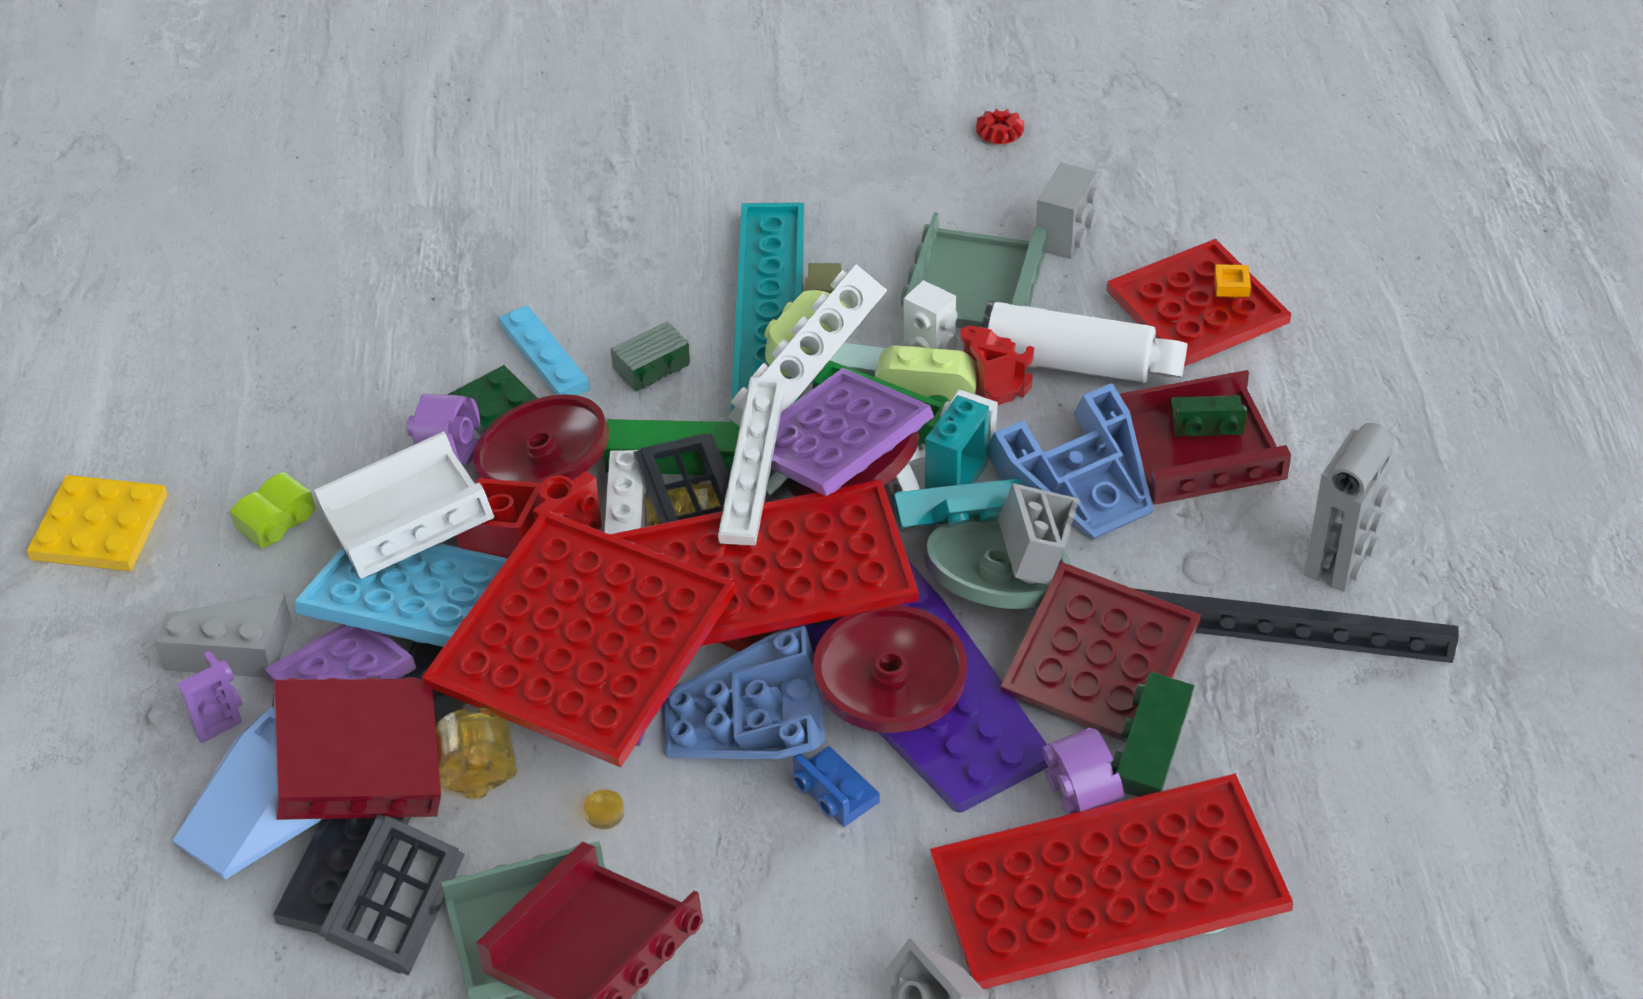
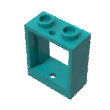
[925,395,989,489]

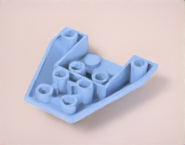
[172,707,322,879]

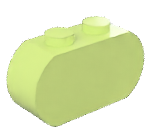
[765,290,847,377]
[874,345,978,401]

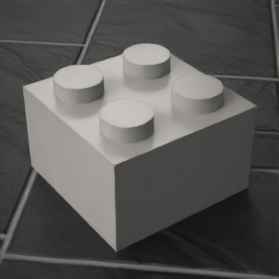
[1036,162,1100,259]

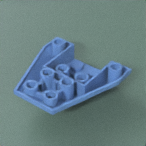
[665,626,826,759]

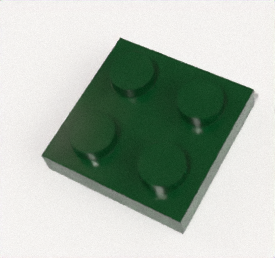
[448,365,538,436]

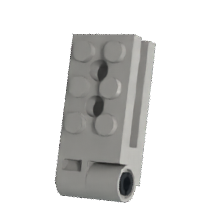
[1304,423,1394,592]

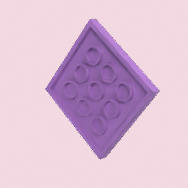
[771,368,934,496]

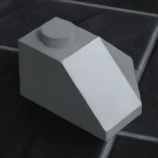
[886,937,989,999]

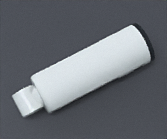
[982,301,1188,384]

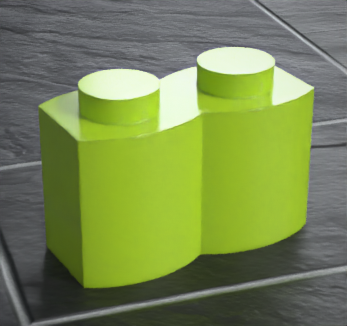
[229,472,316,548]

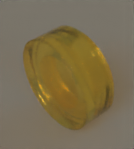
[584,789,624,829]

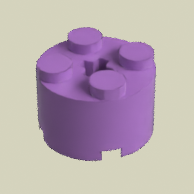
[407,394,480,464]
[1041,728,1124,815]

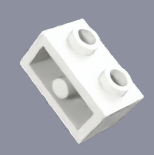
[904,280,957,350]

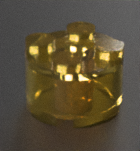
[436,708,517,800]

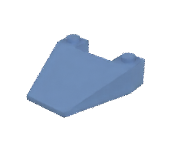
[988,383,1154,540]

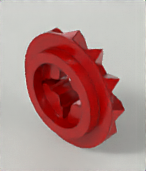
[976,108,1024,144]

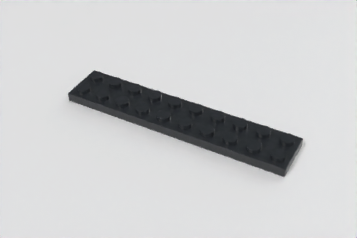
[273,641,466,934]

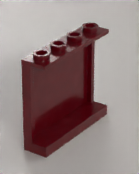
[1119,370,1291,505]
[272,677,441,820]
[476,841,703,999]

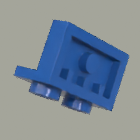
[792,746,880,827]

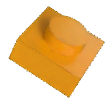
[1214,265,1251,297]

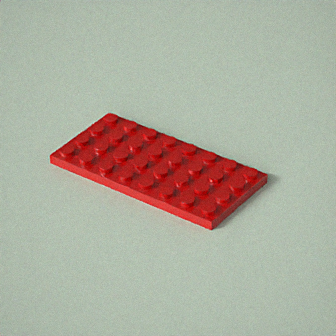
[611,479,919,646]
[930,773,1293,989]

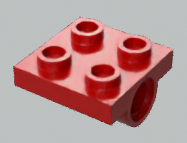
[533,471,602,530]

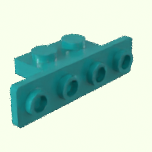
[892,479,1021,528]

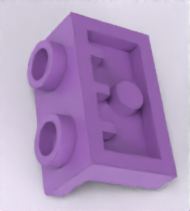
[177,651,242,743]

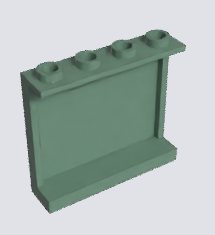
[901,212,1047,328]
[441,841,605,999]

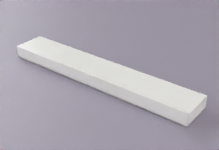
[718,377,786,546]

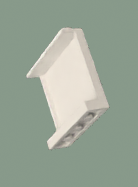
[314,432,494,579]

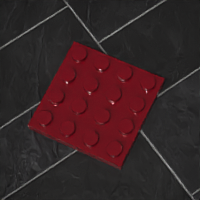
[1000,561,1201,742]

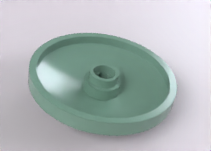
[925,518,1071,609]

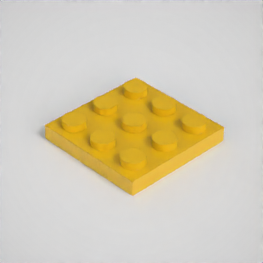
[27,475,168,571]

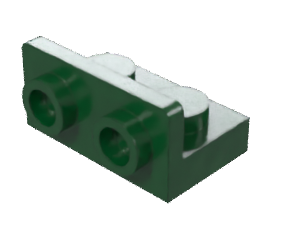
[1170,396,1247,437]

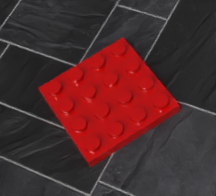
[1106,238,1291,367]

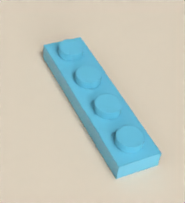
[499,305,590,395]

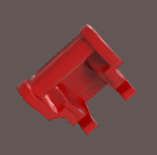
[960,326,1034,406]

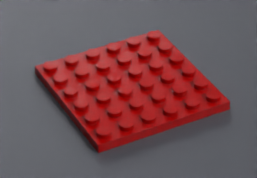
[422,510,737,768]

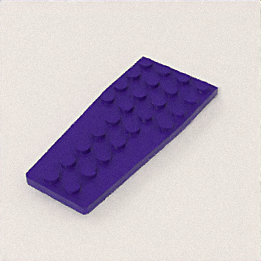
[786,560,1048,813]

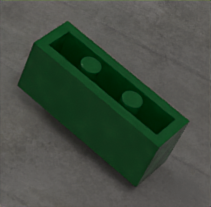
[1111,671,1195,797]

